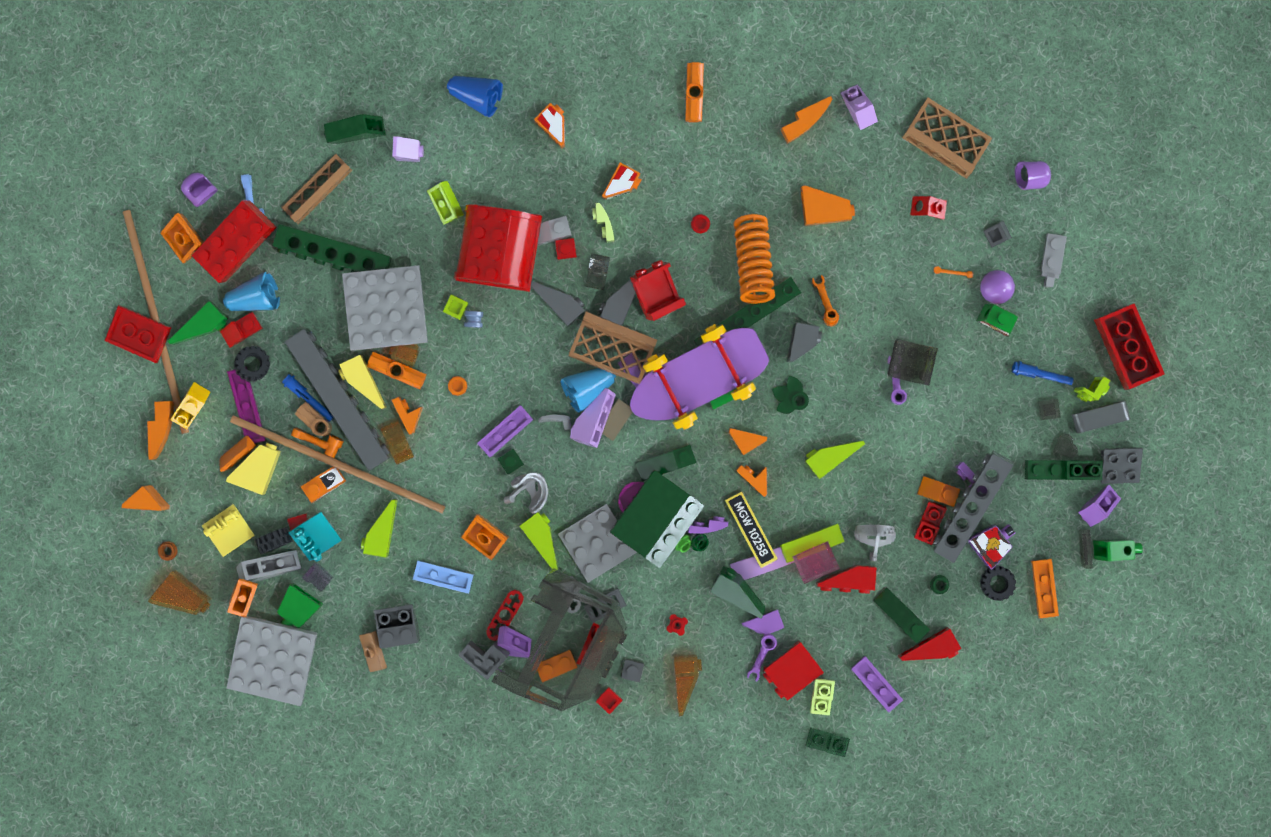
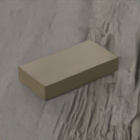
[602,399,632,441]

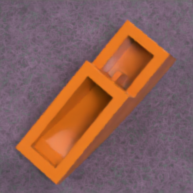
[781,96,833,144]
[147,401,174,460]

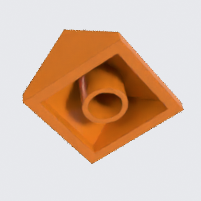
[161,213,204,263]
[122,485,170,511]
[461,514,509,560]

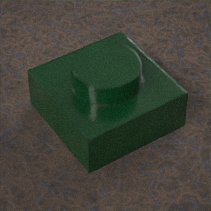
[498,448,524,475]

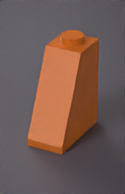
[800,186,855,226]

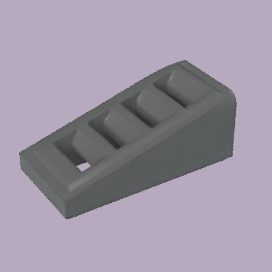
[584,588,627,623]

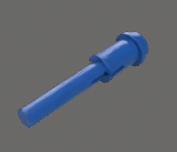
[1012,361,1074,385]
[282,374,333,422]

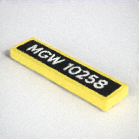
[725,492,778,568]

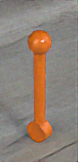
[934,266,974,278]

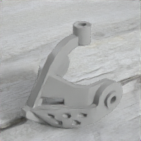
[504,473,548,514]
[854,525,896,561]

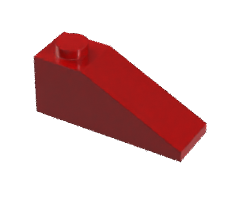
[898,627,962,661]

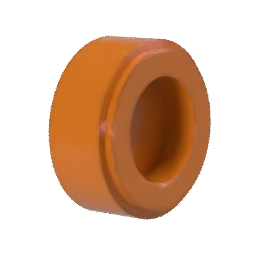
[448,376,468,396]

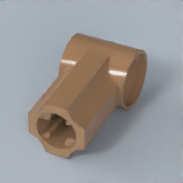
[295,402,332,436]

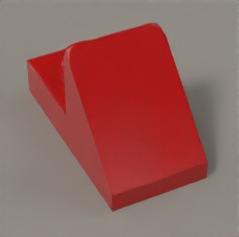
[220,312,263,348]

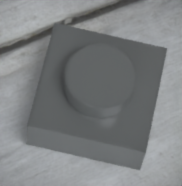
[621,659,644,683]

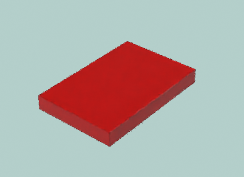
[104,305,171,363]

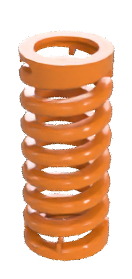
[733,214,775,304]

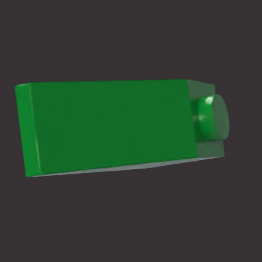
[167,301,228,345]

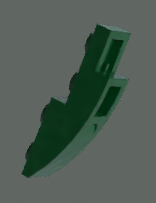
[1025,460,1103,480]

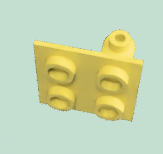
[202,504,255,557]

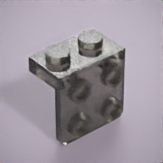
[888,339,938,386]

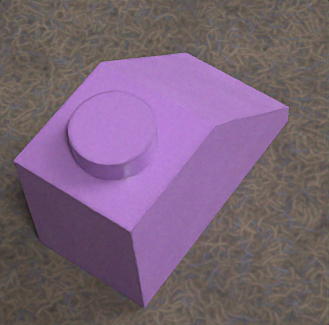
[1078,485,1121,527]

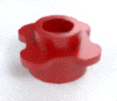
[666,614,688,636]

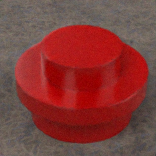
[691,214,710,234]

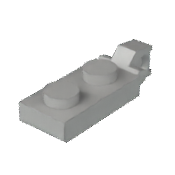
[1040,233,1067,288]

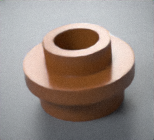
[158,541,178,561]

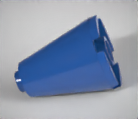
[447,76,503,117]

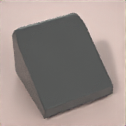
[984,221,1012,247]

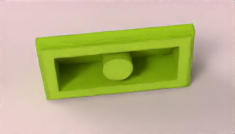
[427,181,464,225]

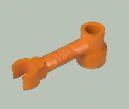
[812,275,839,327]
[291,428,344,458]

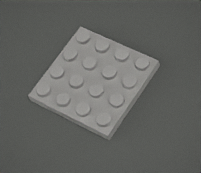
[342,265,428,351]
[227,616,318,706]

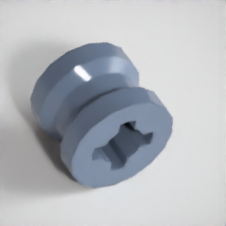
[464,311,484,328]

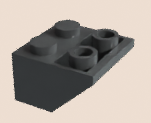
[374,604,420,649]

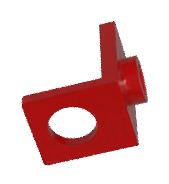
[910,196,947,219]

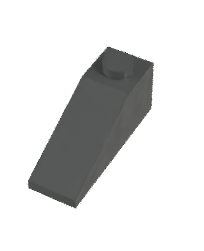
[599,279,636,326]
[531,281,585,326]

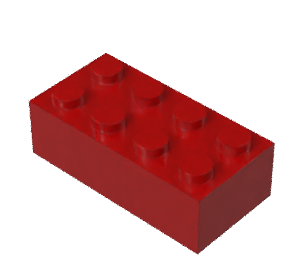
[192,200,277,283]
[1094,303,1165,390]

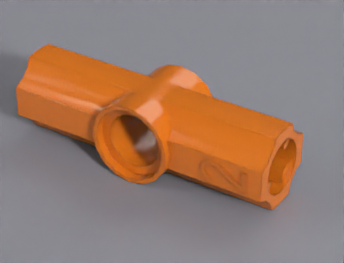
[685,62,704,123]
[367,351,427,389]

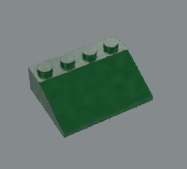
[610,470,705,568]

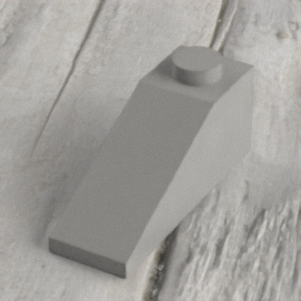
[537,216,572,246]
[236,550,301,582]

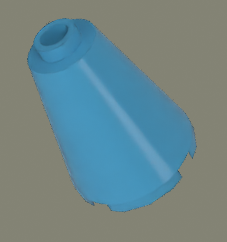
[223,272,280,311]
[560,368,616,413]

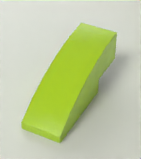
[780,524,845,563]

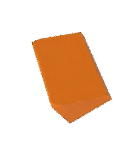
[220,436,256,472]

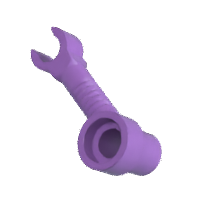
[887,355,907,405]
[747,634,777,682]

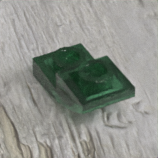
[805,727,850,757]

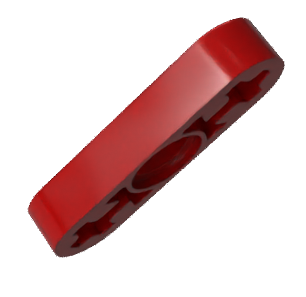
[486,590,524,641]

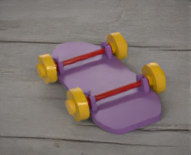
[630,324,769,430]

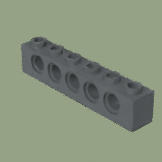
[933,450,1014,563]

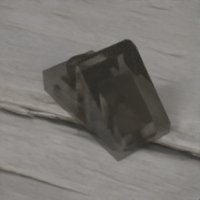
[585,253,610,290]

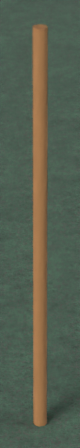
[123,210,189,434]
[230,415,446,514]

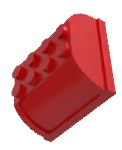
[454,204,542,292]

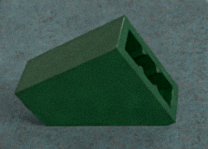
[324,114,386,144]

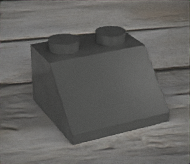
[787,323,822,363]

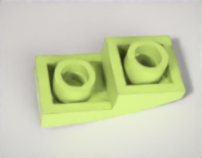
[592,203,614,243]
[810,678,835,715]

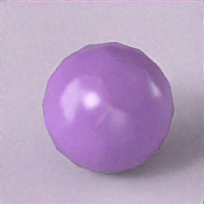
[980,270,1015,304]

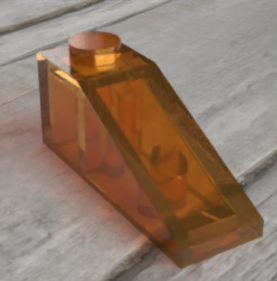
[674,655,702,716]

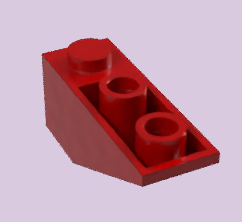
[816,565,877,594]

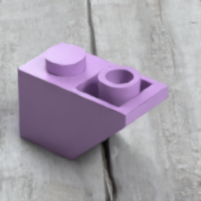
[841,85,878,130]

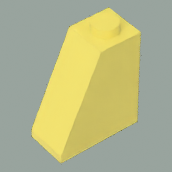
[226,442,281,495]

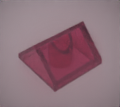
[792,541,840,584]

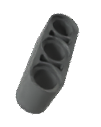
[1072,401,1130,433]

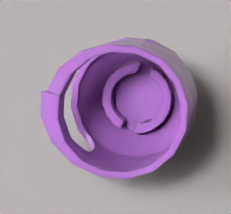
[1015,161,1051,190]
[181,172,218,207]

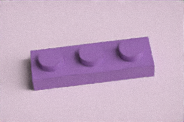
[477,405,533,457]
[851,656,903,712]

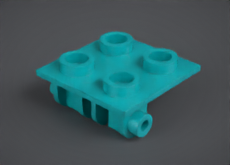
[288,512,342,562]

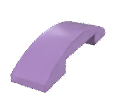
[730,547,808,580]

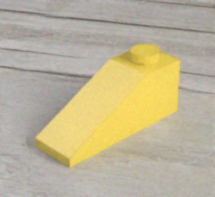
[339,355,386,409]

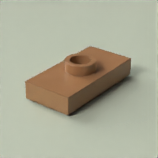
[359,631,387,672]

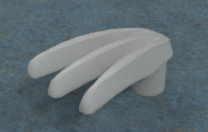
[538,415,572,430]

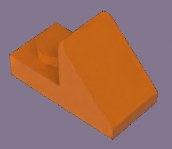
[392,397,423,435]
[735,465,767,497]
[917,476,960,507]

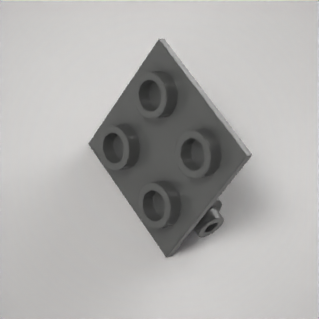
[1101,447,1143,484]

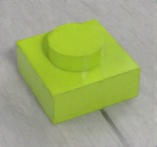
[443,295,469,320]

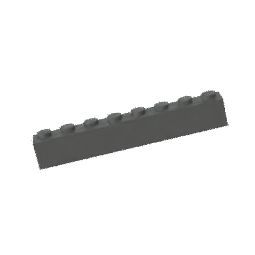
[285,329,391,471]

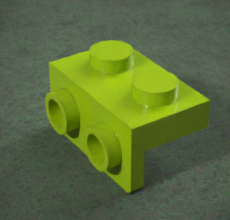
[1074,376,1111,402]

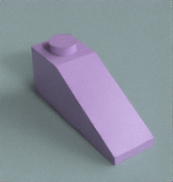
[570,388,616,448]

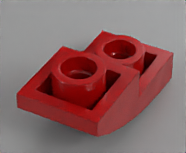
[914,500,947,545]

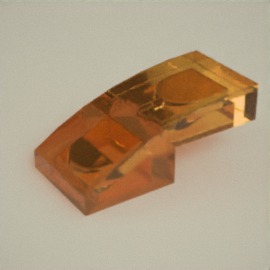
[381,420,414,465]

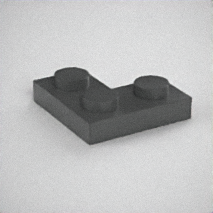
[458,641,510,680]

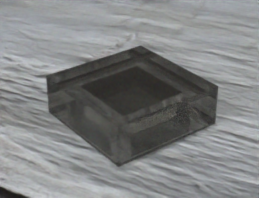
[1038,399,1061,420]

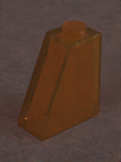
[148,570,212,615]

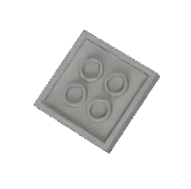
[558,504,637,582]

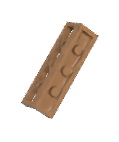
[282,154,353,224]

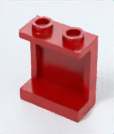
[630,260,686,321]
[763,640,824,701]

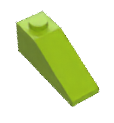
[804,441,865,479]
[361,499,398,557]
[520,512,558,572]

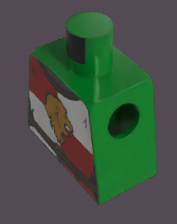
[976,304,1018,337]

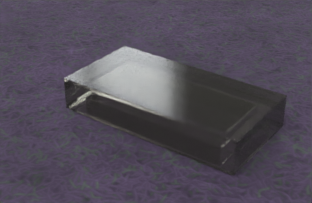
[1078,529,1093,569]

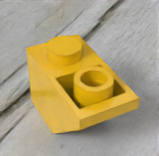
[170,382,210,429]

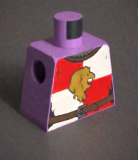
[968,524,1015,570]

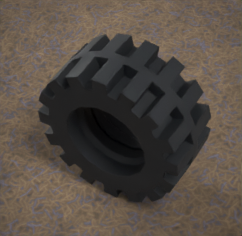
[234,346,270,382]
[255,527,293,554]
[980,566,1016,601]

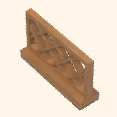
[902,98,992,179]
[568,312,657,384]

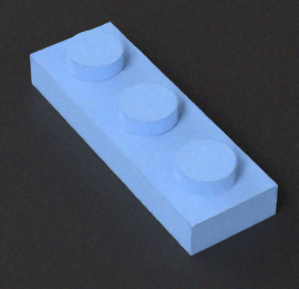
[413,560,474,594]

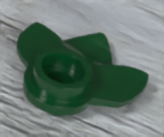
[772,376,809,414]

